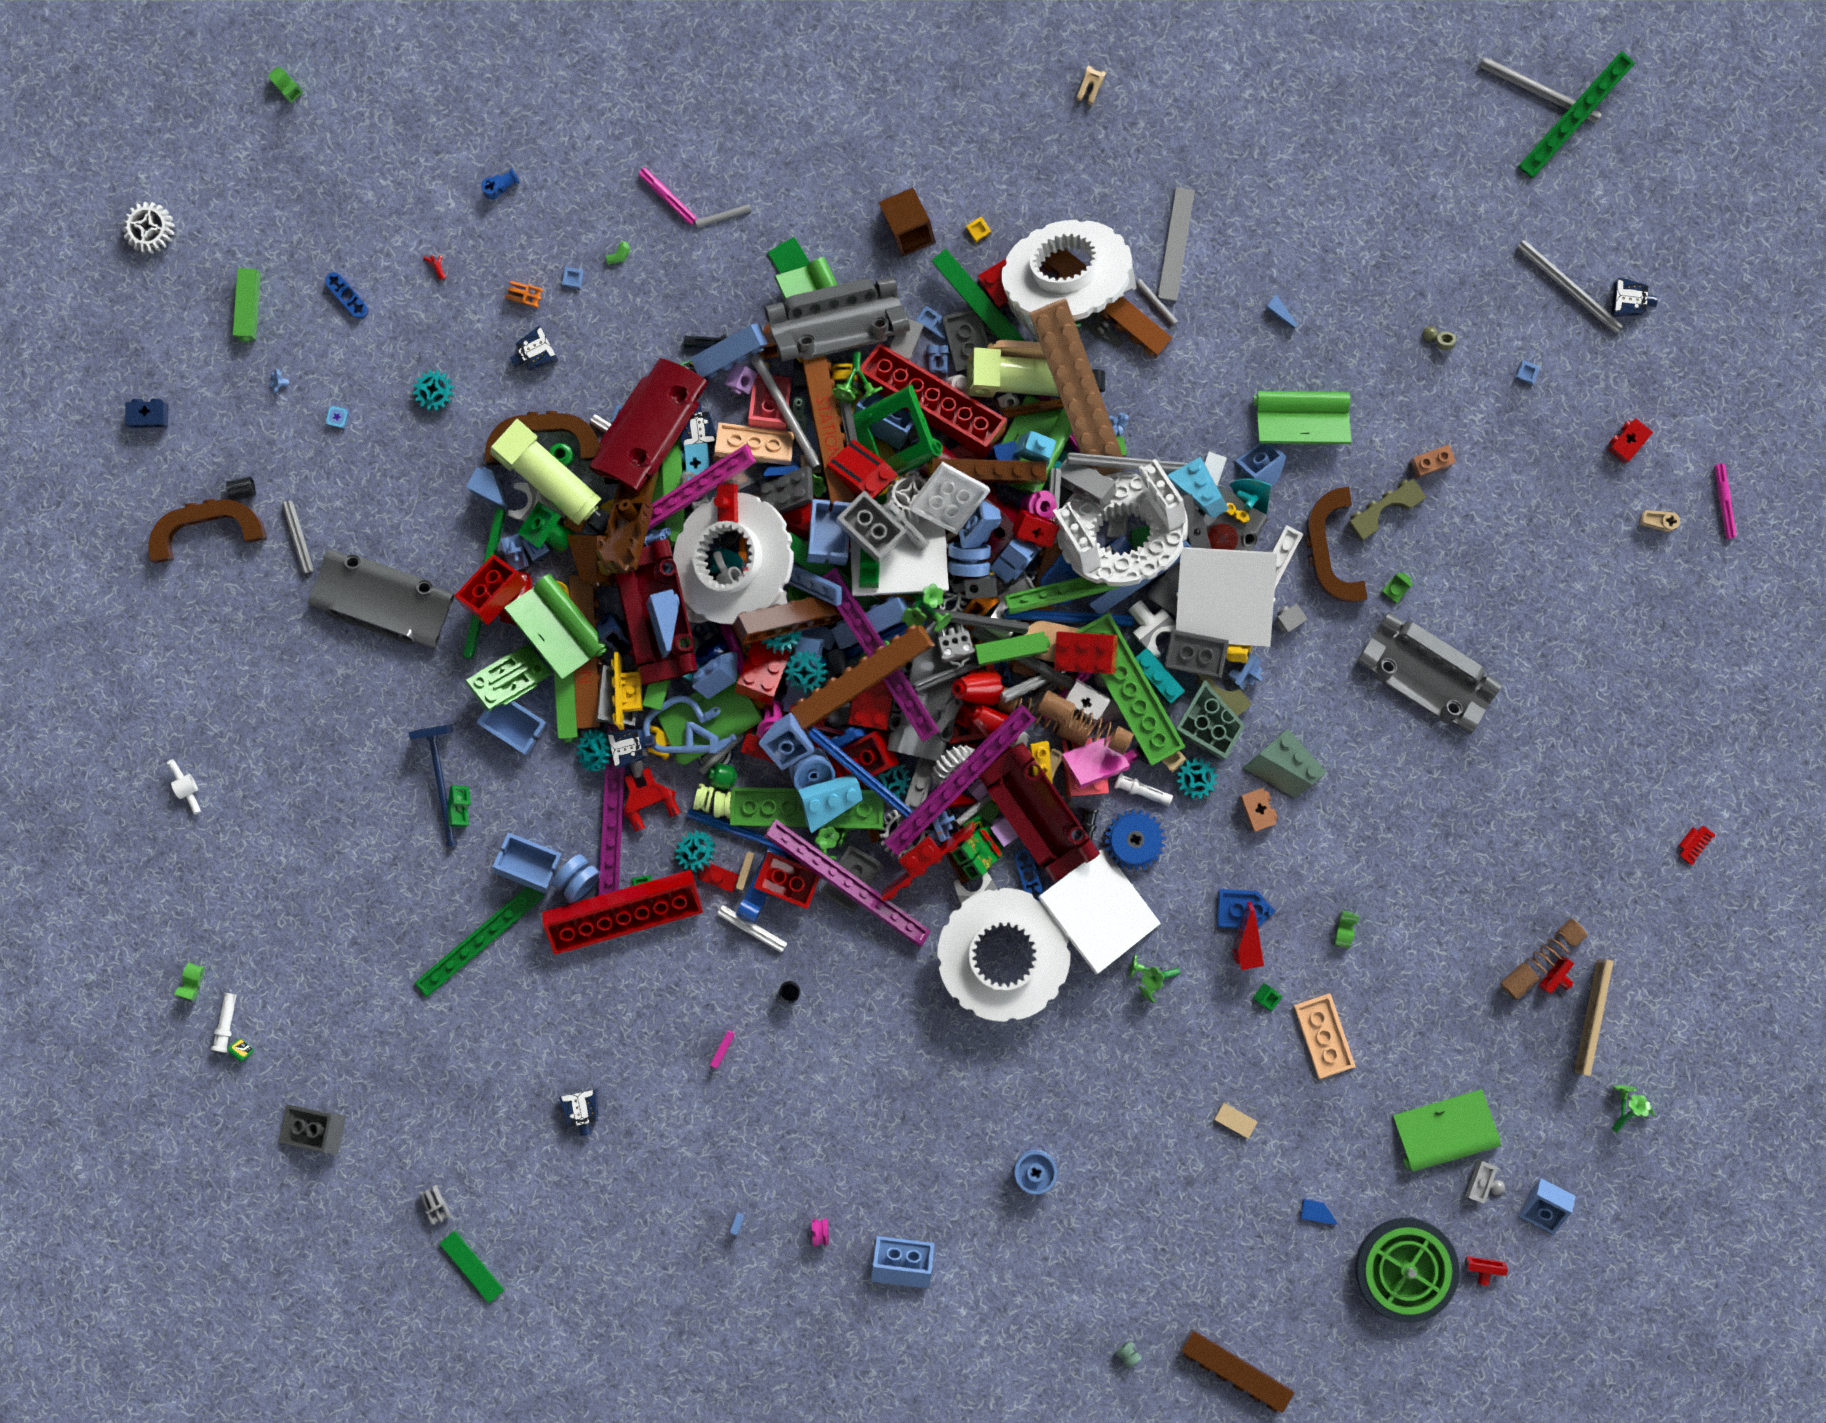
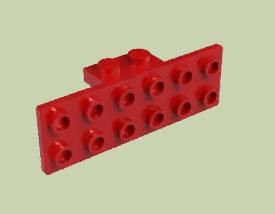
[880,821,975,901]

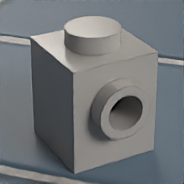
[1276,604,1307,634]

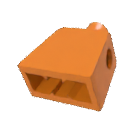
[962,597,1000,632]

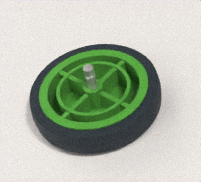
[1355,1218,1460,1322]

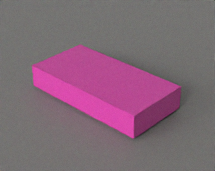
[710,1030,735,1068]

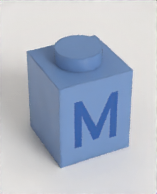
[522,539,551,563]

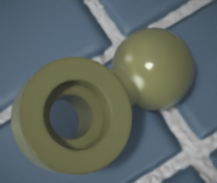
[1423,326,1456,351]

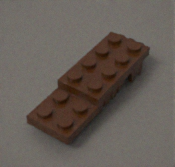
[596,471,659,575]

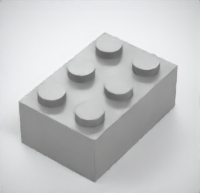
[836,491,907,563]

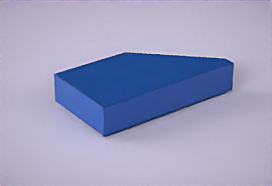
[1300,1199,1337,1225]

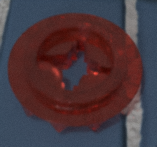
[1208,523,1238,550]

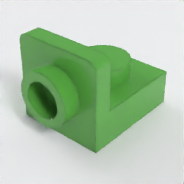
[1381,572,1413,603]

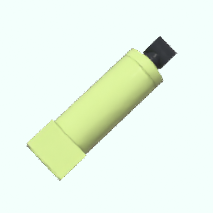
[966,348,1105,398]
[490,419,610,535]

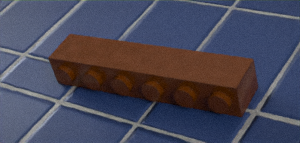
[928,458,1047,485]
[732,596,843,645]
[1180,1329,1295,1413]

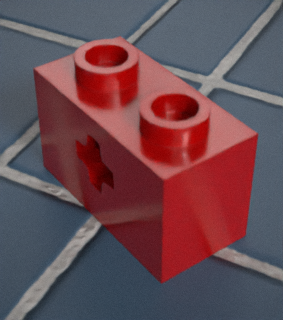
[1607,418,1653,464]
[1012,509,1060,548]

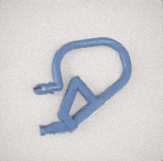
[643,696,737,754]

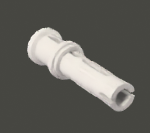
[1114,772,1173,807]
[210,993,237,1052]

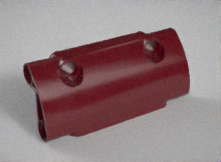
[589,358,708,493]
[615,539,698,685]
[979,742,1100,882]

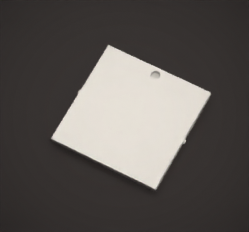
[849,503,949,596]
[1176,547,1277,647]
[1038,847,1161,974]

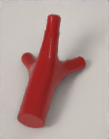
[423,255,446,281]

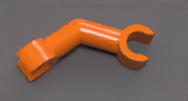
[738,535,748,563]

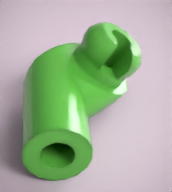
[606,241,630,265]

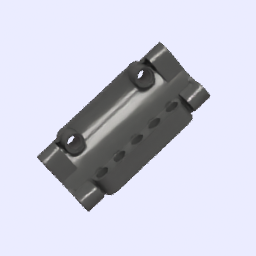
[765,277,910,362]
[1145,486,1269,618]
[308,549,455,649]
[1356,612,1503,735]
[886,619,970,761]

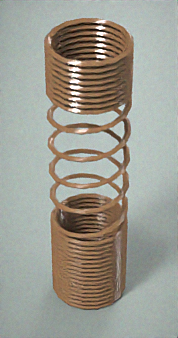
[996,687,1093,746]
[1037,690,1134,755]
[1500,918,1588,1000]

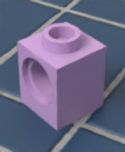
[725,363,758,395]
[991,816,1018,847]

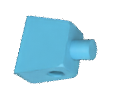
[1014,431,1056,468]

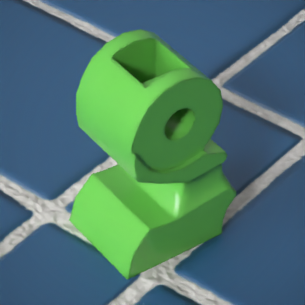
[267,66,303,103]
[1333,910,1360,949]
[174,962,205,1002]

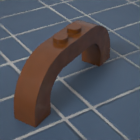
[485,411,600,465]
[1305,487,1368,603]
[149,499,267,564]

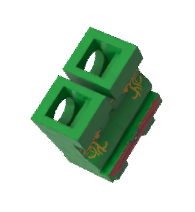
[951,826,1004,881]

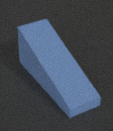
[1266,294,1297,329]

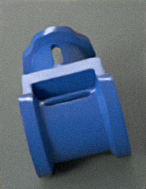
[481,168,520,200]

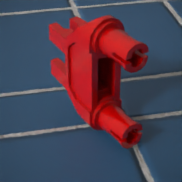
[623,768,681,832]

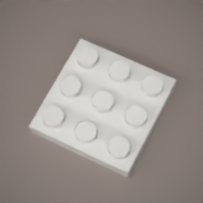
[909,462,990,535]

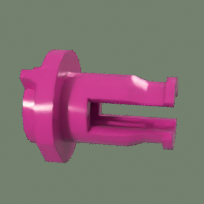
[1020,490,1057,519]
[757,701,783,739]

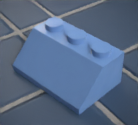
[852,393,915,449]
[871,1236,935,1289]

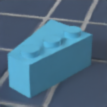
[1167,457,1229,518]
[798,774,863,833]

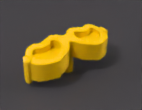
[1224,503,1250,523]

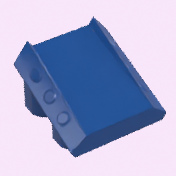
[763,459,801,481]

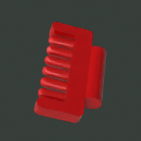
[1678,826,1715,865]

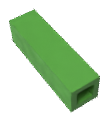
[233,268,261,343]
[975,632,1050,667]
[554,672,580,743]

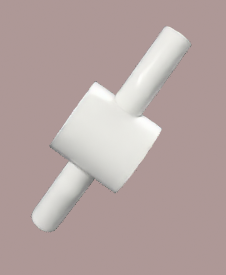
[713,551,743,585]
[167,759,201,815]

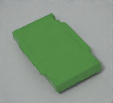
[465,644,551,712]

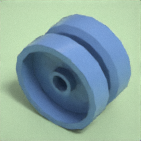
[947,542,991,577]
[788,747,835,790]
[552,854,601,903]
[1014,1149,1057,1194]

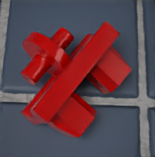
[948,724,983,749]

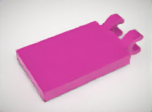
[1061,736,1140,789]

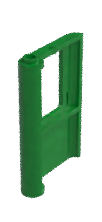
[840,384,943,478]

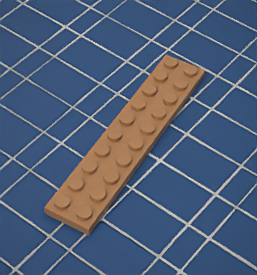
[1029,298,1123,476]

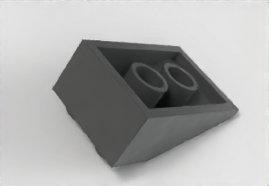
[278,1104,346,1154]

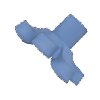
[269,369,289,393]
[1109,413,1129,436]

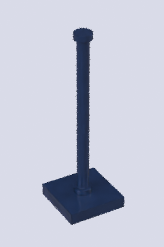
[409,724,457,847]

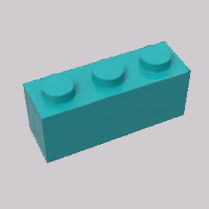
[1136,648,1185,705]

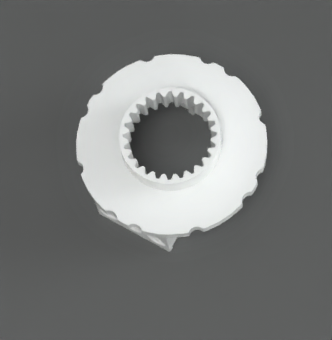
[1002,220,1137,342]
[1053,459,1188,586]
[673,493,794,625]
[937,888,1070,1022]

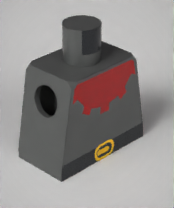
[952,570,997,599]

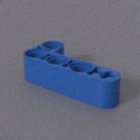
[736,847,787,923]

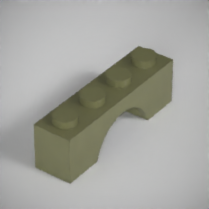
[1348,479,1426,542]
[1189,672,1252,716]

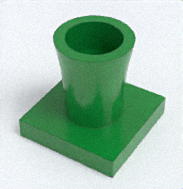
[518,501,573,552]

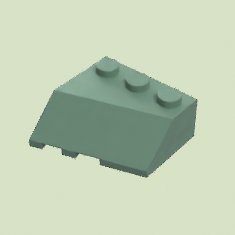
[1175,680,1245,761]
[1242,729,1326,798]

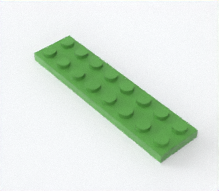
[1076,612,1185,766]
[730,787,885,830]

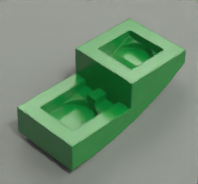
[859,548,880,588]
[448,785,471,828]

